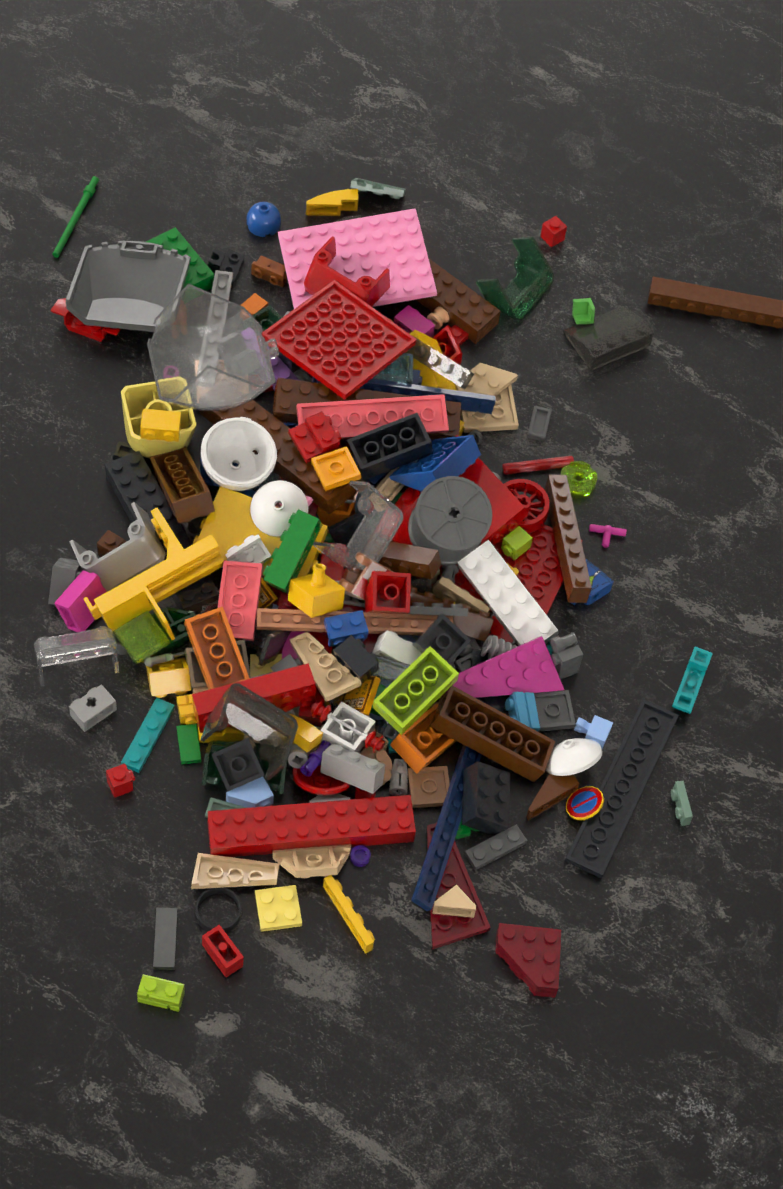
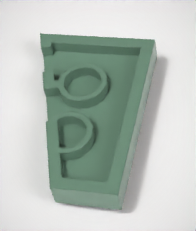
[350,178,406,199]

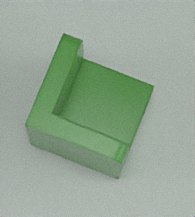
[572,298,595,325]

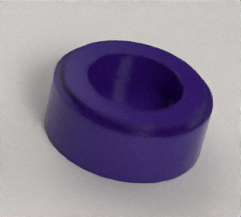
[350,845,371,867]

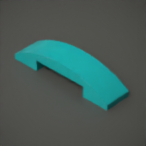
[672,647,713,714]

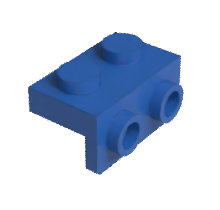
[324,610,369,647]

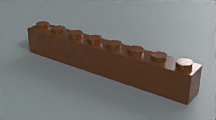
[647,276,783,328]
[544,475,592,603]
[342,566,494,641]

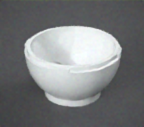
[201,417,277,491]

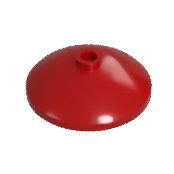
[293,758,351,795]

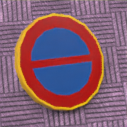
[566,786,604,820]

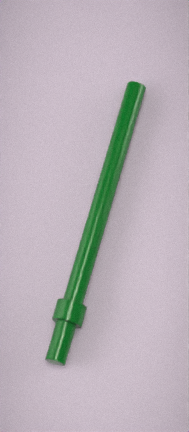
[52,176,99,258]

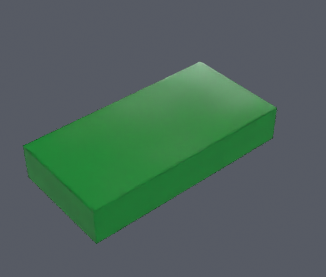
[176,724,201,765]

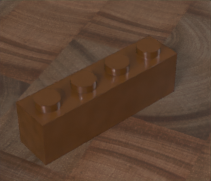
[360,538,441,580]

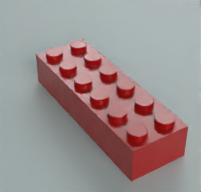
[192,663,316,733]

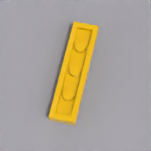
[323,875,375,954]

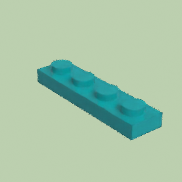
[121,698,174,773]

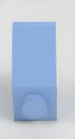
[226,776,274,808]

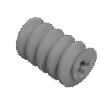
[481,635,517,659]

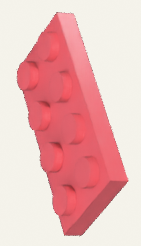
[218,560,263,641]

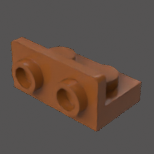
[251,256,288,287]

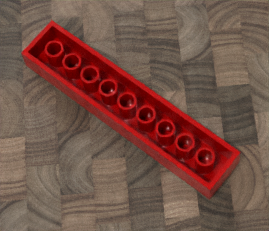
[207,795,416,857]

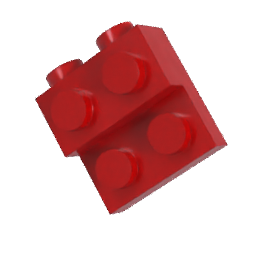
[288,411,342,463]

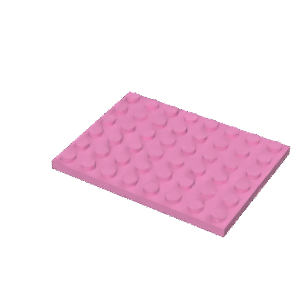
[278,209,437,309]

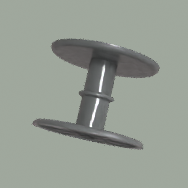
[408,476,492,565]

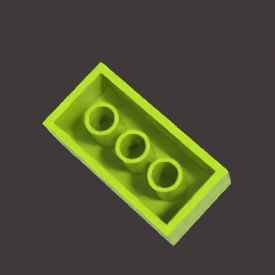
[373,646,459,735]

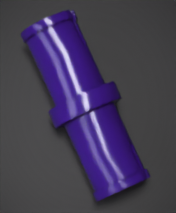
[300,740,331,777]

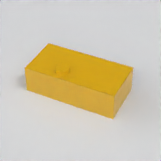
[404,330,457,390]

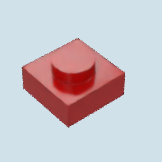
[451,324,469,346]

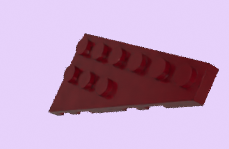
[426,823,491,950]

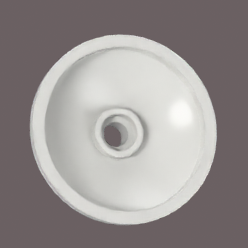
[250,481,308,537]
[546,738,602,776]

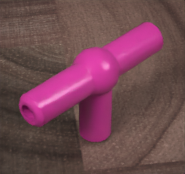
[589,524,627,548]

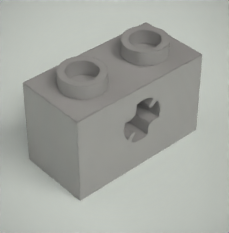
[69,684,117,732]

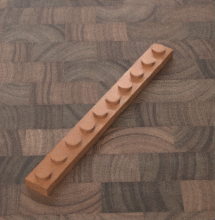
[257,608,453,636]

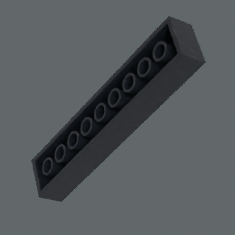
[105,451,219,615]

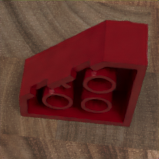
[495,923,561,998]

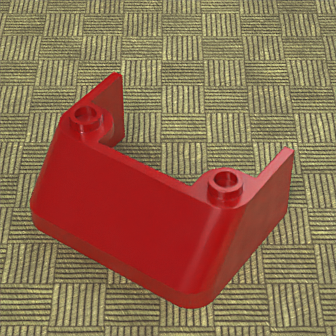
[304,236,390,307]

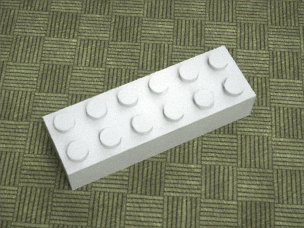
[457,540,558,646]

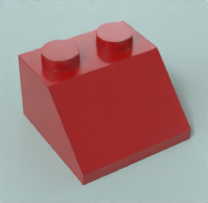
[365,571,411,614]

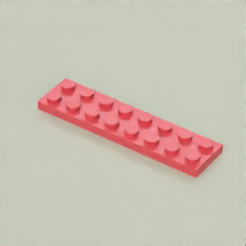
[296,395,449,439]

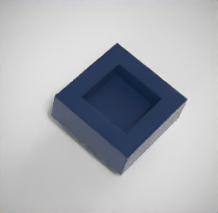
[408,370,422,385]

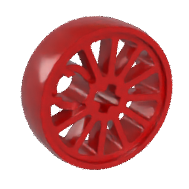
[504,479,550,534]

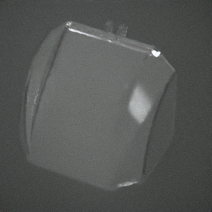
[147,284,279,411]

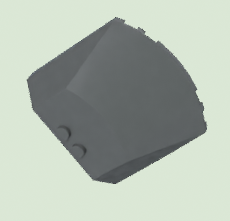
[66,241,191,332]

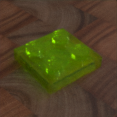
[114,611,170,664]

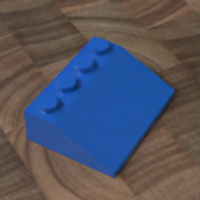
[389,435,481,492]

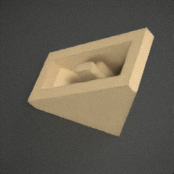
[432,884,476,918]

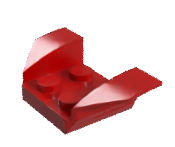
[51,298,121,342]

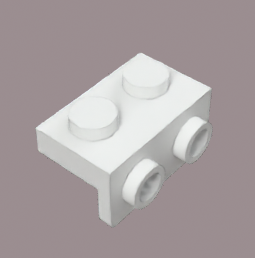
[225,534,272,564]

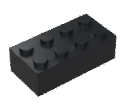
[347,413,433,481]

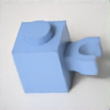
[574,715,613,749]

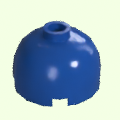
[247,202,281,237]

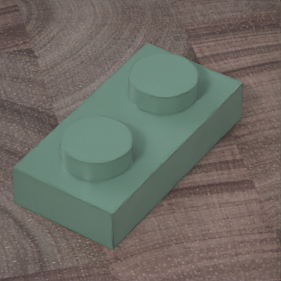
[671,781,693,826]

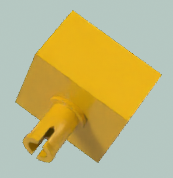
[288,564,345,618]

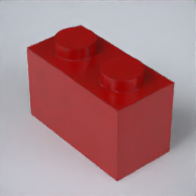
[202,924,244,977]

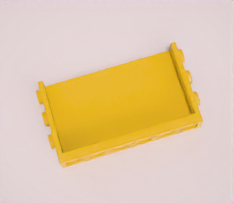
[193,486,328,578]

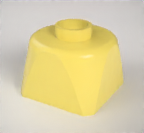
[121,378,196,459]

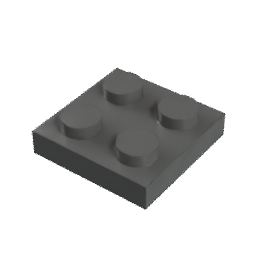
[534,690,576,732]

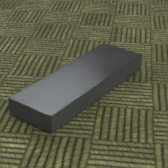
[153,908,178,970]

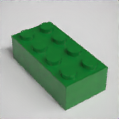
[146,227,214,302]
[263,509,323,594]

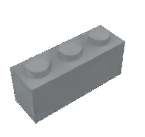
[320,743,385,794]

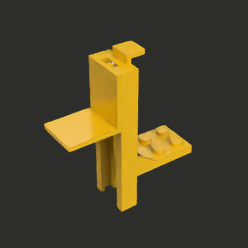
[83,508,224,641]

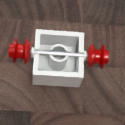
[311,700,385,753]

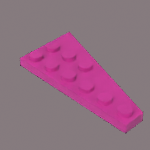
[452,636,564,698]

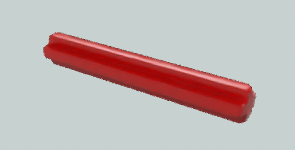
[502,456,574,474]

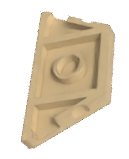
[455,363,518,418]
[272,844,351,878]

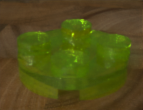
[561,461,597,496]

